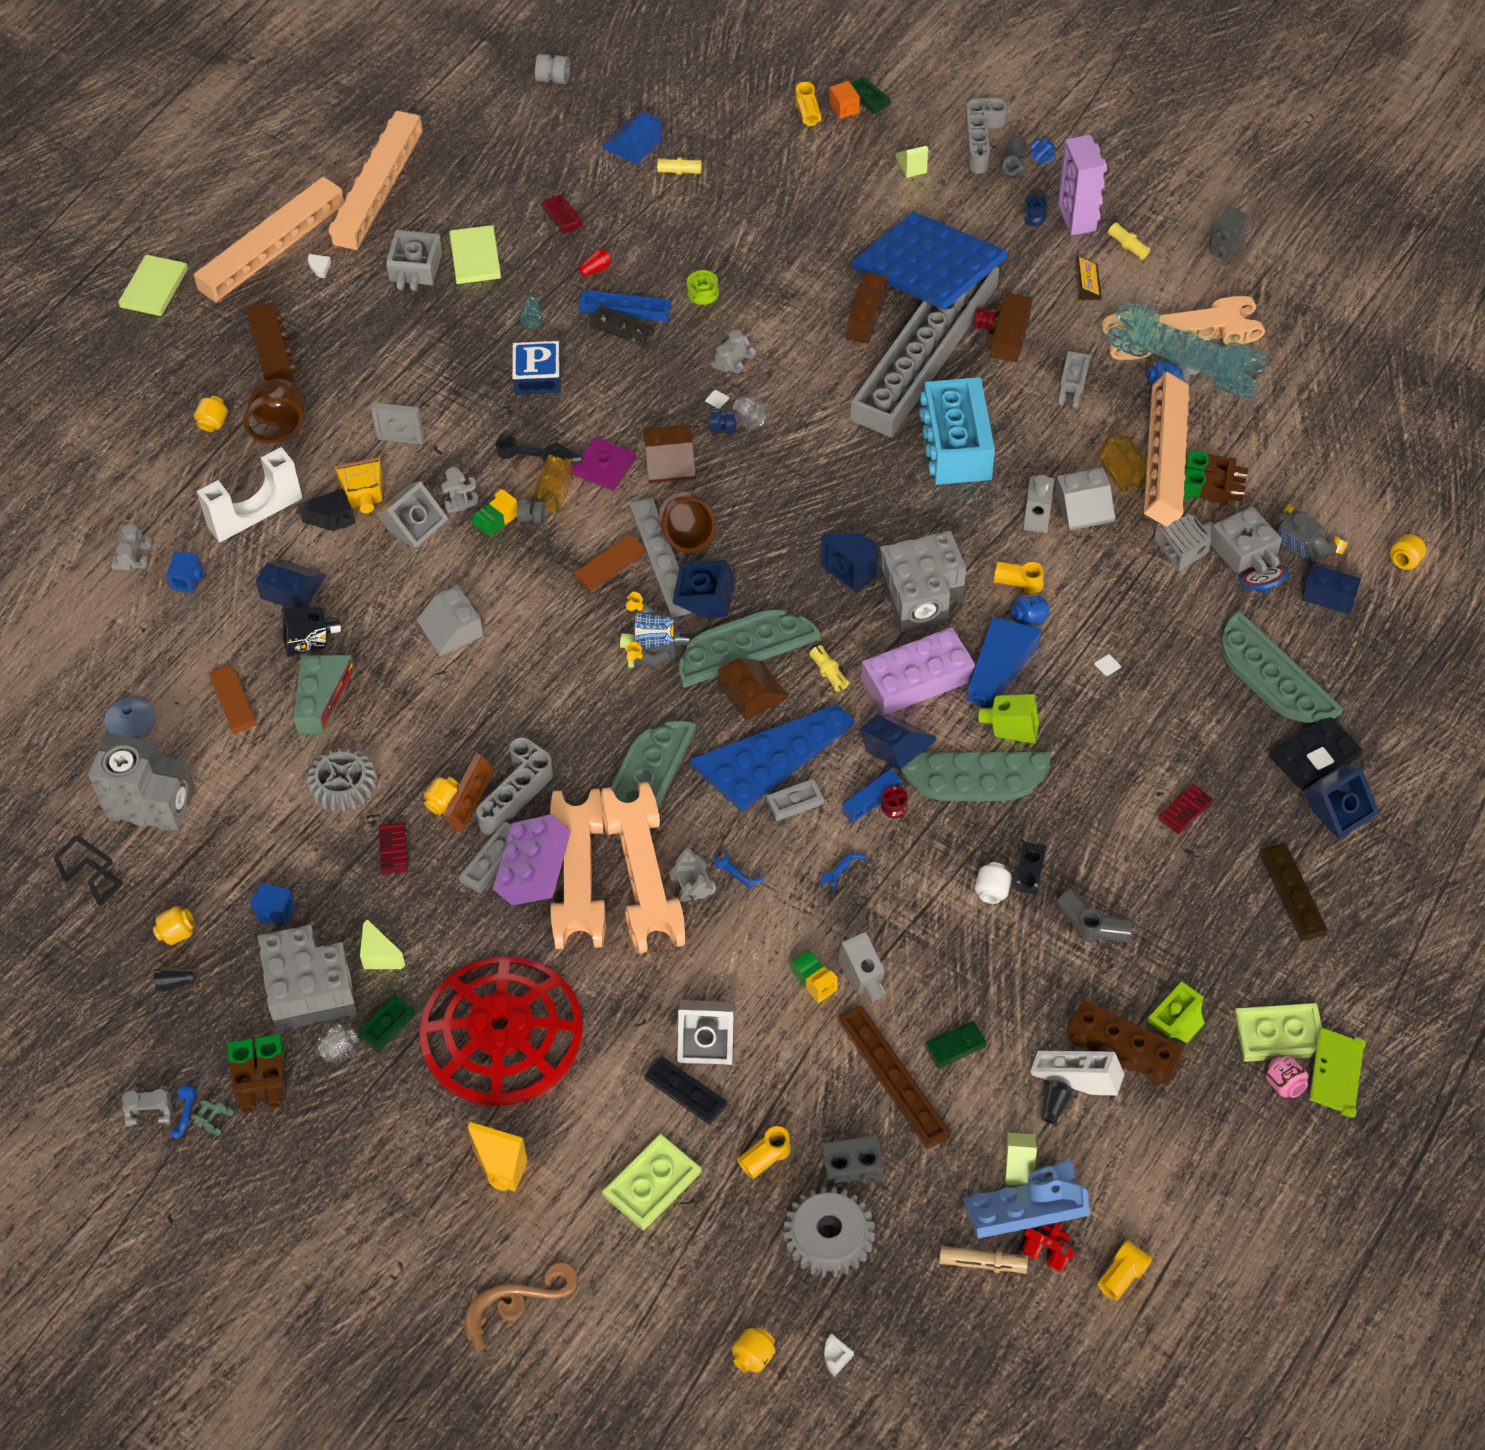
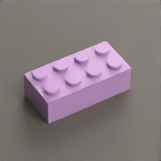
[1058,135,1107,235]
[861,627,975,716]

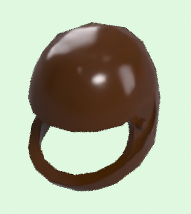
[243,378,306,444]
[658,491,717,553]

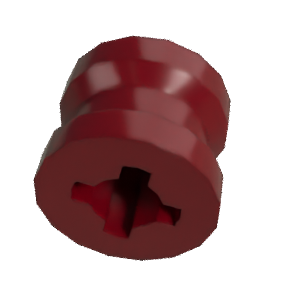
[974,306,997,332]
[882,786,908,819]

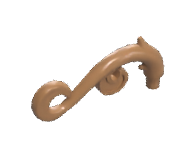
[464,1262,578,1351]

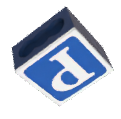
[513,341,561,395]

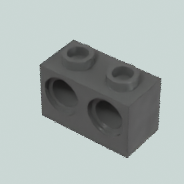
[1209,206,1248,263]
[822,1136,884,1187]

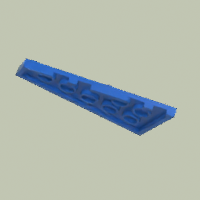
[690,704,854,812]

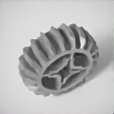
[307,747,377,813]

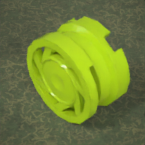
[687,270,719,305]

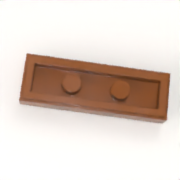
[574,534,646,592]
[209,664,257,734]
[443,754,495,831]

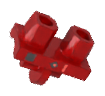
[1022,1221,1077,1272]

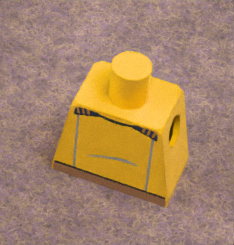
[335,457,383,513]

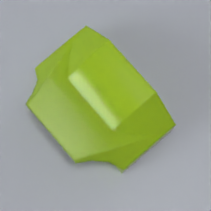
[1147,982,1205,1043]

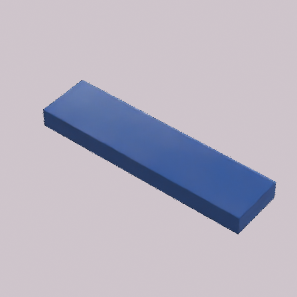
[579,290,672,322]

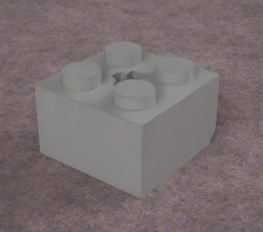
[387,230,442,291]
[1210,506,1281,574]

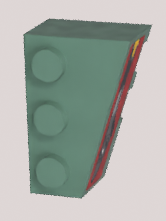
[293,655,356,735]

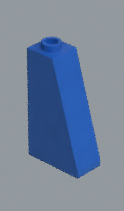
[967,617,1041,707]

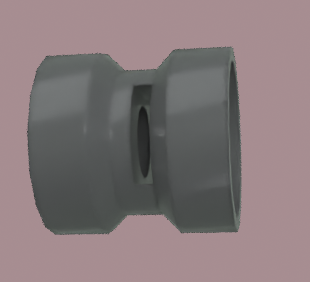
[517,498,546,525]

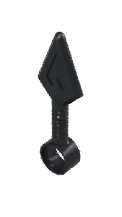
[495,435,583,466]

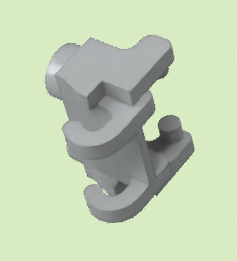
[711,330,756,373]
[441,467,479,513]
[111,524,152,570]
[669,849,716,902]
[122,1086,173,1127]

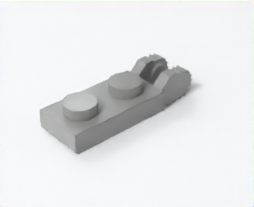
[1058,351,1091,408]

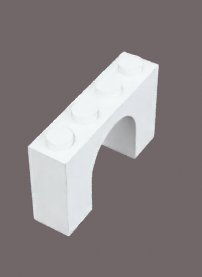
[197,447,303,543]

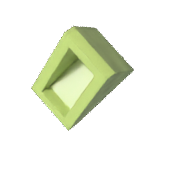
[895,146,928,178]
[360,920,405,969]
[1005,1132,1037,1187]

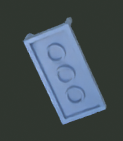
[963,1158,1090,1238]

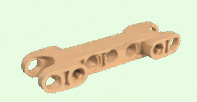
[1101,296,1265,360]
[601,782,685,954]
[550,789,606,950]

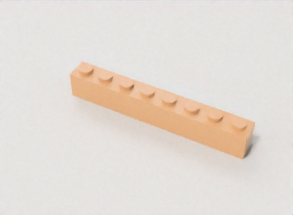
[329,111,423,250]
[194,177,344,302]
[1144,372,1189,527]

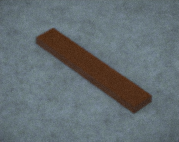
[838,1005,951,1150]

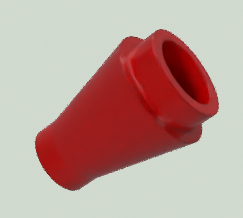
[578,248,612,278]

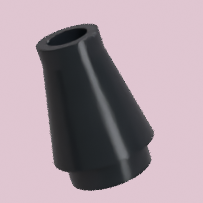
[153,966,194,992]
[1041,1080,1072,1124]

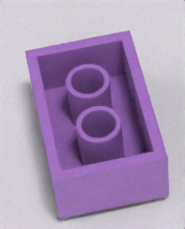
[493,814,571,906]

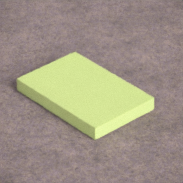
[450,225,501,284]
[119,255,188,316]
[1234,1003,1322,1062]
[602,1133,702,1231]

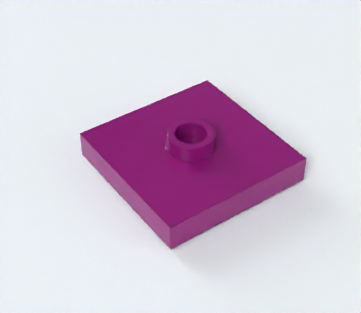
[572,437,636,491]

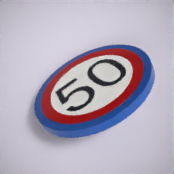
[1240,565,1289,593]

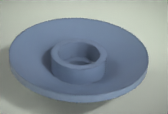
[104,697,155,738]

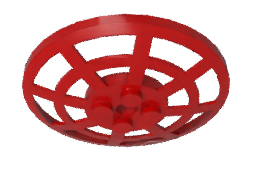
[419,956,583,1106]

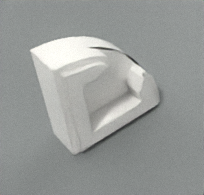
[308,254,331,278]
[824,1333,854,1377]

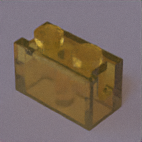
[1098,435,1147,492]
[534,455,573,513]

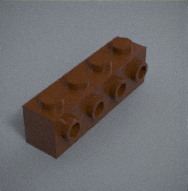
[246,302,296,382]
[1067,1000,1185,1086]

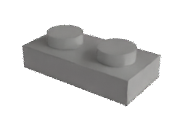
[766,779,824,821]

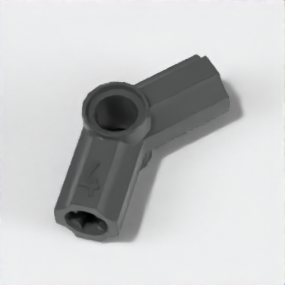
[1001,137,1027,178]
[1056,889,1133,943]

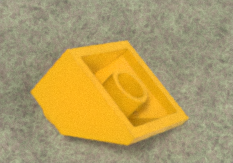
[468,1122,528,1192]

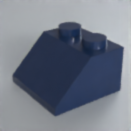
[821,533,878,593]
[256,560,326,608]
[672,560,735,618]
[1302,561,1363,614]
[859,714,937,769]
[1304,765,1379,838]

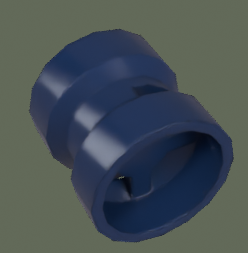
[1024,195,1047,227]
[710,408,737,434]

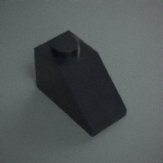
[298,488,356,531]

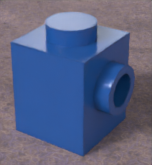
[166,552,204,593]
[251,883,295,926]

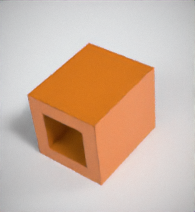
[829,81,860,119]

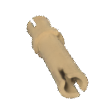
[940,1246,1028,1274]

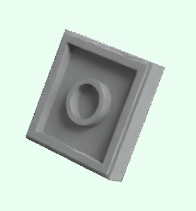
[371,403,424,444]

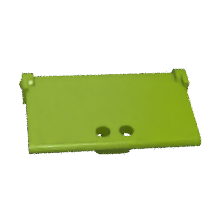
[1309,1028,1366,1118]

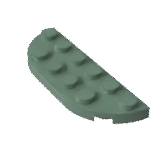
[679,610,821,688]
[1222,611,1343,723]
[611,721,696,841]
[899,752,1051,801]

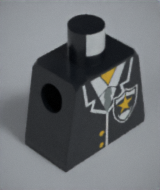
[282,607,341,657]

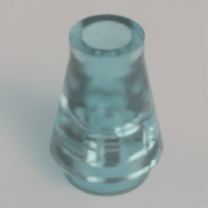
[519,297,542,329]

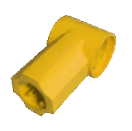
[795,82,821,126]
[994,561,1044,594]
[737,1126,791,1179]
[1097,1240,1152,1301]

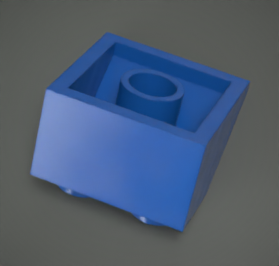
[602,112,662,164]

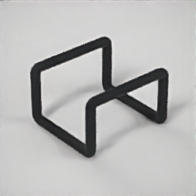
[54,836,122,906]

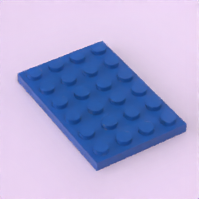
[851,211,1008,310]

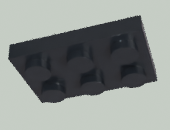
[1269,717,1363,792]

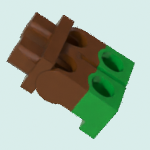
[1183,449,1248,506]
[227,1034,287,1114]

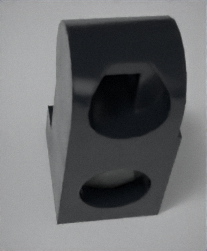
[1015,842,1047,895]

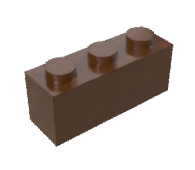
[847,272,888,344]
[988,293,1033,362]

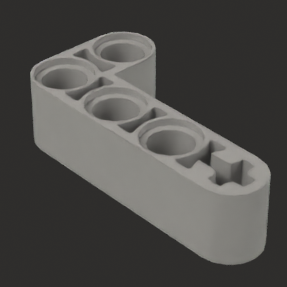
[965,98,1007,174]
[476,737,554,835]

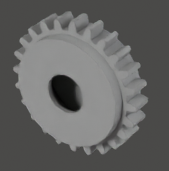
[784,1187,875,1277]

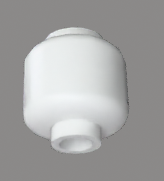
[975,862,1012,904]

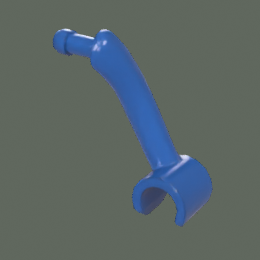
[714,850,764,888]
[821,851,867,891]
[170,1085,198,1138]

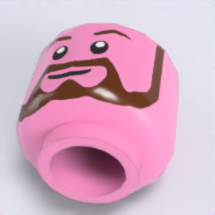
[1266,1056,1308,1098]

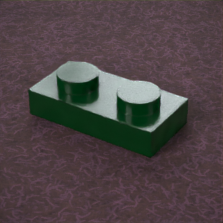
[851,76,891,114]
[357,995,416,1053]
[925,1020,987,1069]

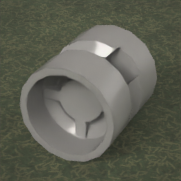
[535,54,570,84]

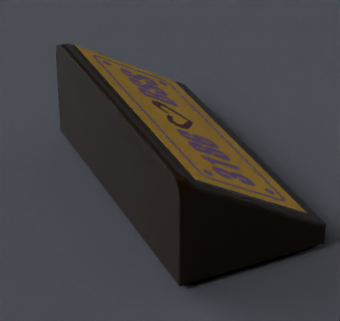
[1075,256,1102,300]

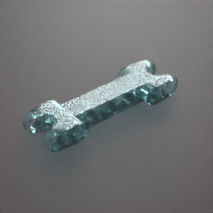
[1107,302,1268,398]

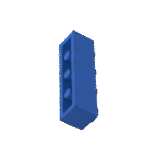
[842,769,902,823]

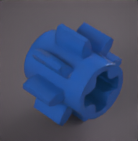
[1029,137,1056,164]

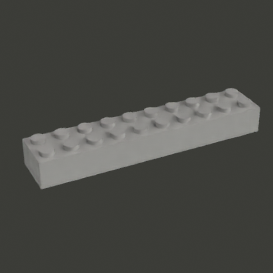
[851,267,999,438]

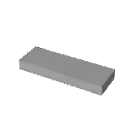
[459,820,512,894]

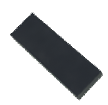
[644,1056,727,1125]

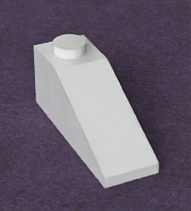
[1030,1051,1124,1095]

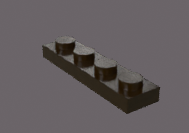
[1259,842,1328,942]

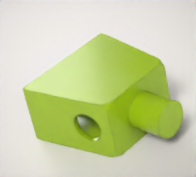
[978,694,1039,744]

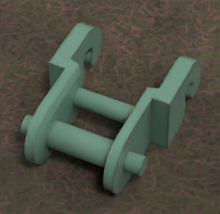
[191,1100,234,1136]

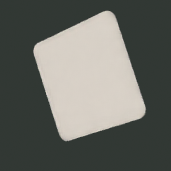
[705,390,730,409]
[1094,654,1121,676]
[1307,747,1334,770]

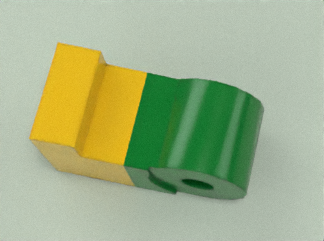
[472,489,518,536]
[789,949,838,1003]

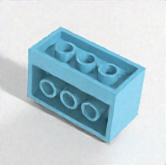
[919,377,995,485]

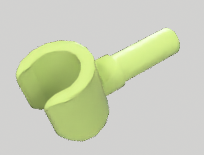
[620,633,634,668]

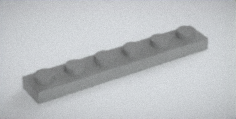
[629,498,692,618]

